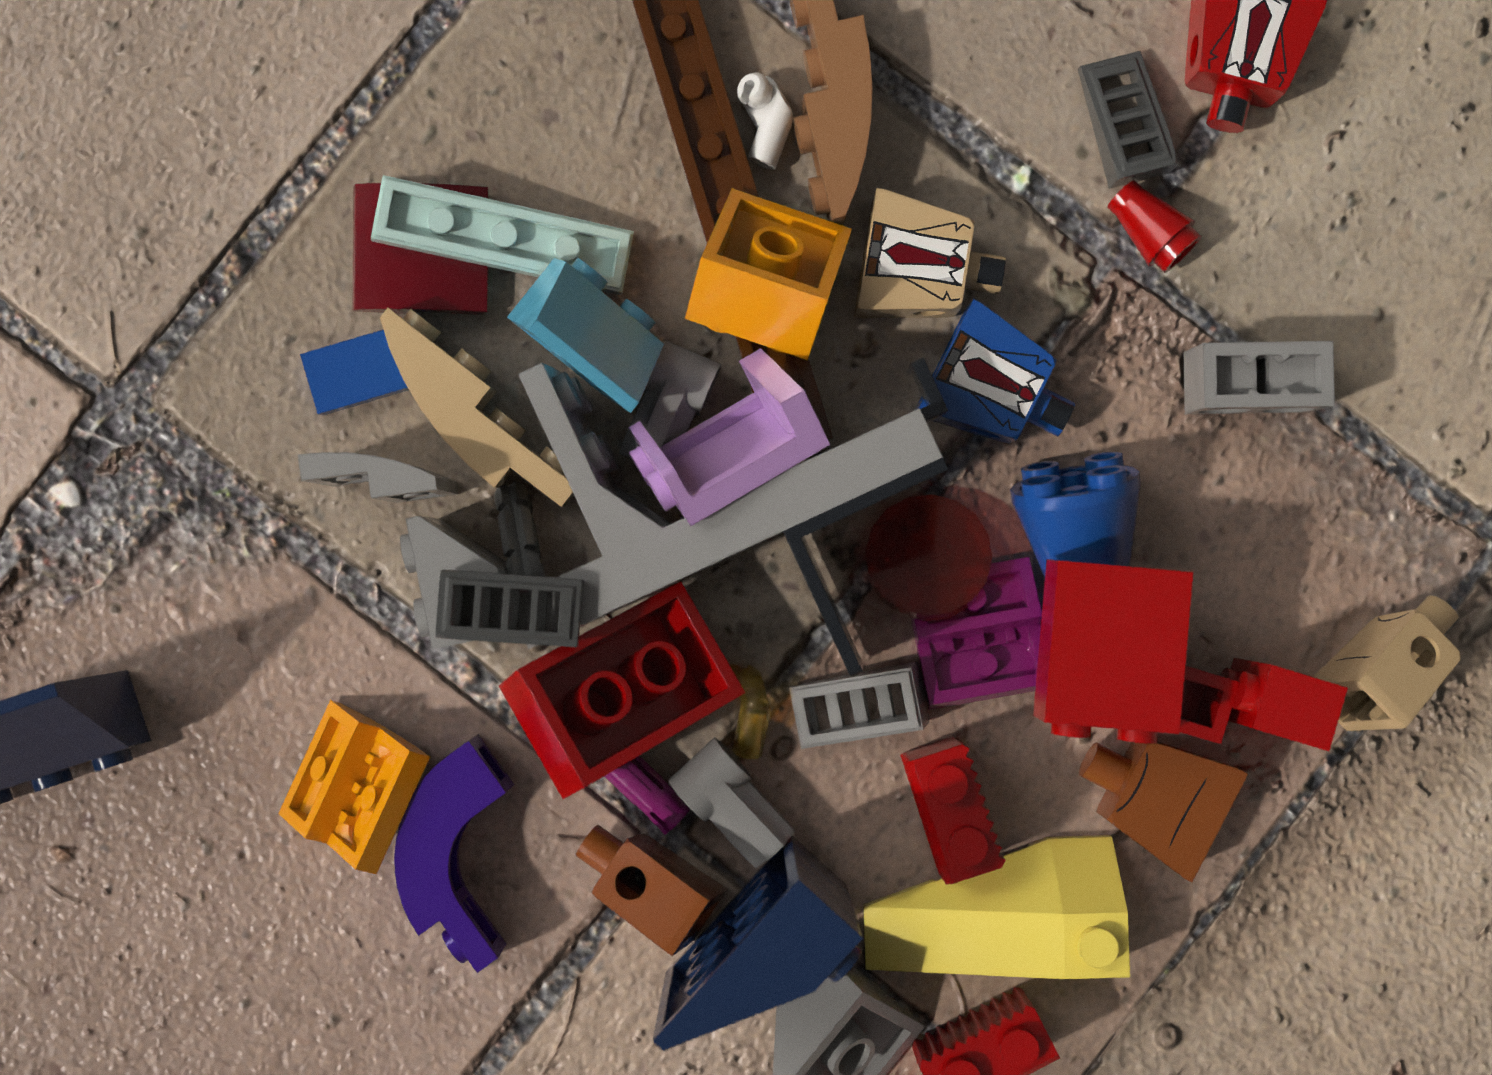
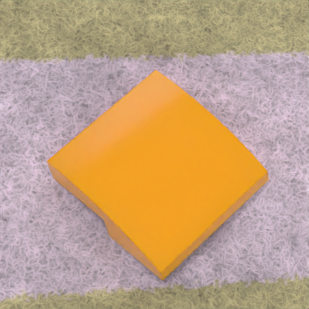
[278,700,430,874]

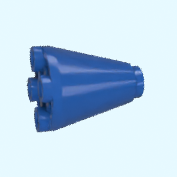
[1010,452,1141,578]

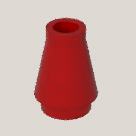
[1107,180,1202,273]

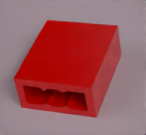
[1033,559,1194,744]

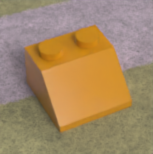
[685,188,852,360]

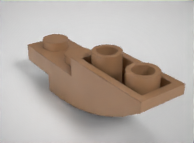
[789,0,872,225]

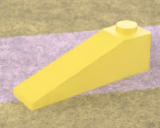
[863,835,1130,979]

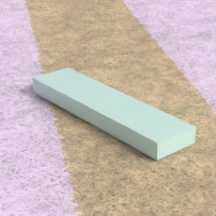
[371,175,634,295]

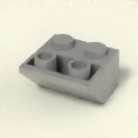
[400,516,507,649]

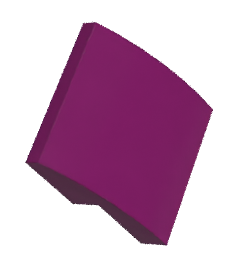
[905,557,1042,710]

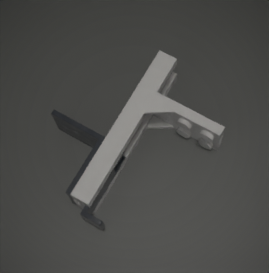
[518,357,948,677]

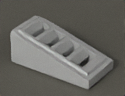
[789,662,929,749]

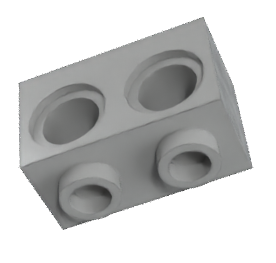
[1184,341,1335,415]

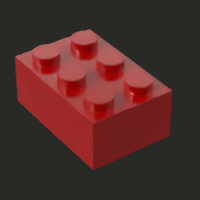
[499,581,745,799]

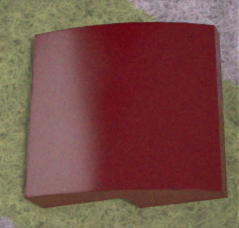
[352,183,488,315]

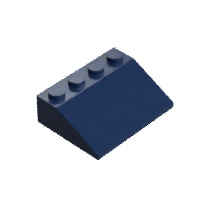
[0,670,151,804]
[653,836,863,1051]

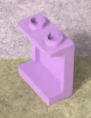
[628,348,830,526]

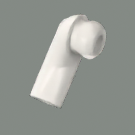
[737,72,794,170]

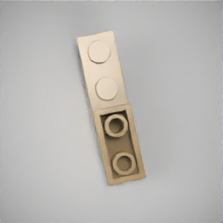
[380,308,574,507]

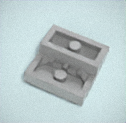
[298,452,459,503]

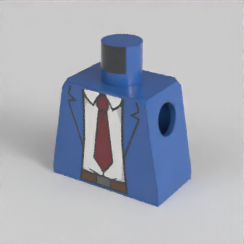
[914,299,1075,444]

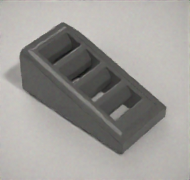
[1078,51,1179,189]
[435,569,584,647]

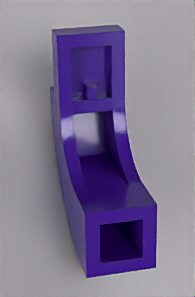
[394,734,515,973]

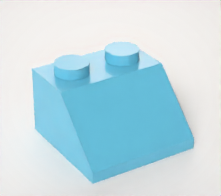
[507,258,664,413]

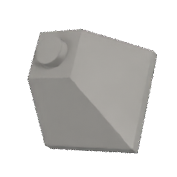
[773,966,925,1075]

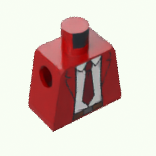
[1184,0,1327,133]

